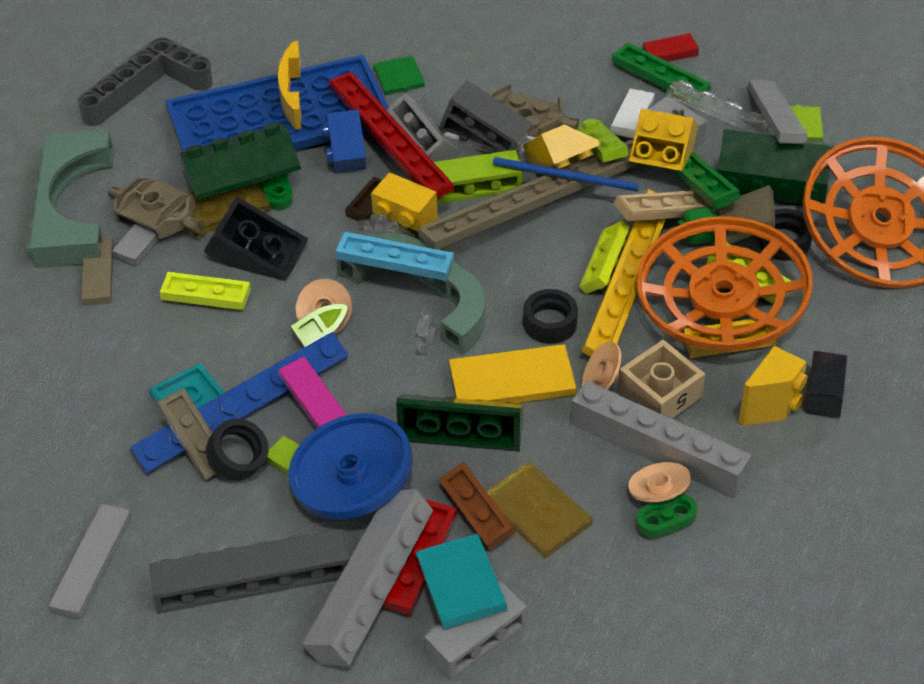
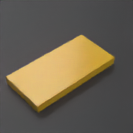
[449,344,577,403]

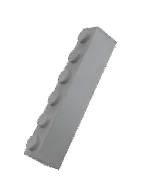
[571,381,752,499]
[302,489,433,666]

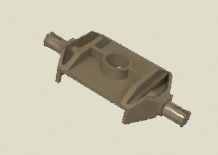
[490,84,580,137]
[108,178,204,239]

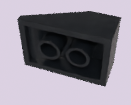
[203,196,309,281]

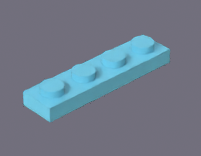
[335,232,454,281]

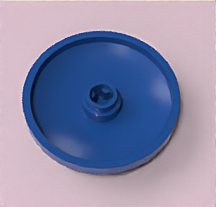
[289,413,413,520]

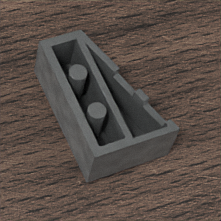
[439,80,533,153]

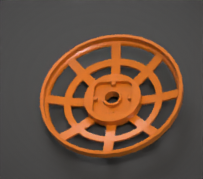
[803,137,924,289]
[637,216,813,351]

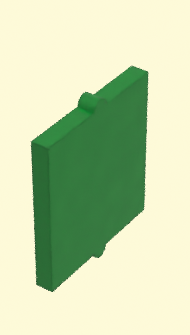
[373,55,425,95]

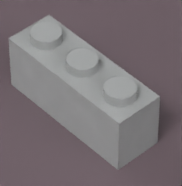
[387,93,460,162]
[424,582,527,681]

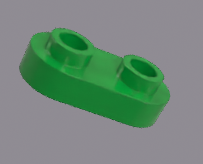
[260,174,293,211]
[636,494,697,538]

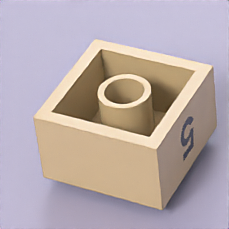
[618,340,706,419]

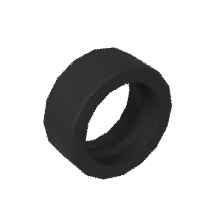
[758,209,812,261]
[523,289,578,344]
[206,418,269,481]

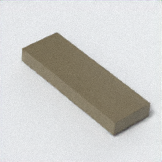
[81,236,114,306]
[156,388,228,482]

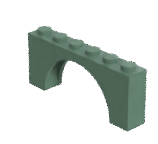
[26,129,114,268]

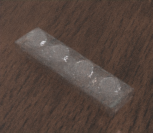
[666,81,770,134]

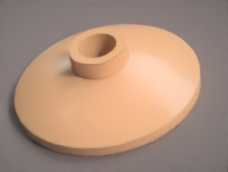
[296,279,352,334]
[582,342,621,390]
[628,462,691,502]

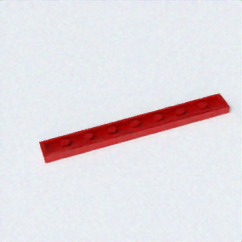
[329,72,454,198]

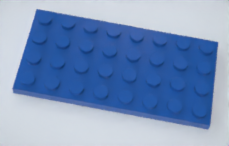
[165,54,389,152]

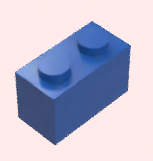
[322,109,366,173]

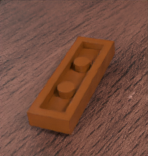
[439,461,516,551]

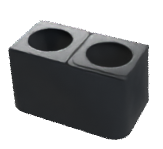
[806,351,847,417]

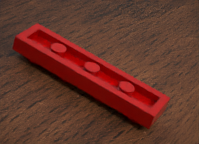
[382,499,457,616]

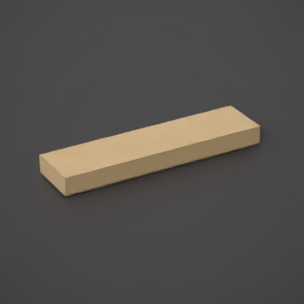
[614,191,716,221]

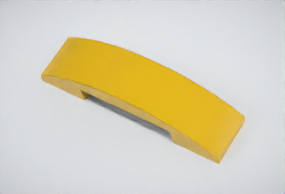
[278,41,301,129]

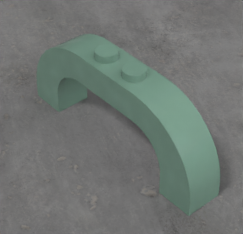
[336,232,485,355]

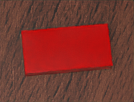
[643,33,699,62]

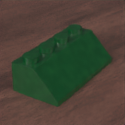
[180,123,302,200]
[717,129,834,204]
[396,394,524,452]

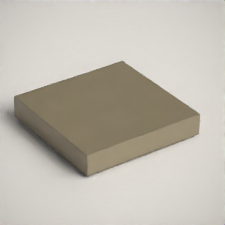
[719,185,775,244]

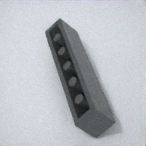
[149,528,349,614]

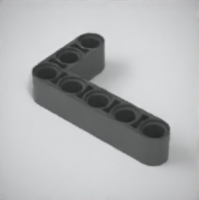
[78,37,213,126]

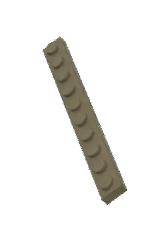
[418,139,640,250]

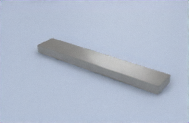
[748,79,808,144]

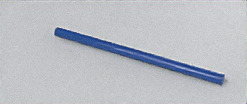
[493,157,639,192]

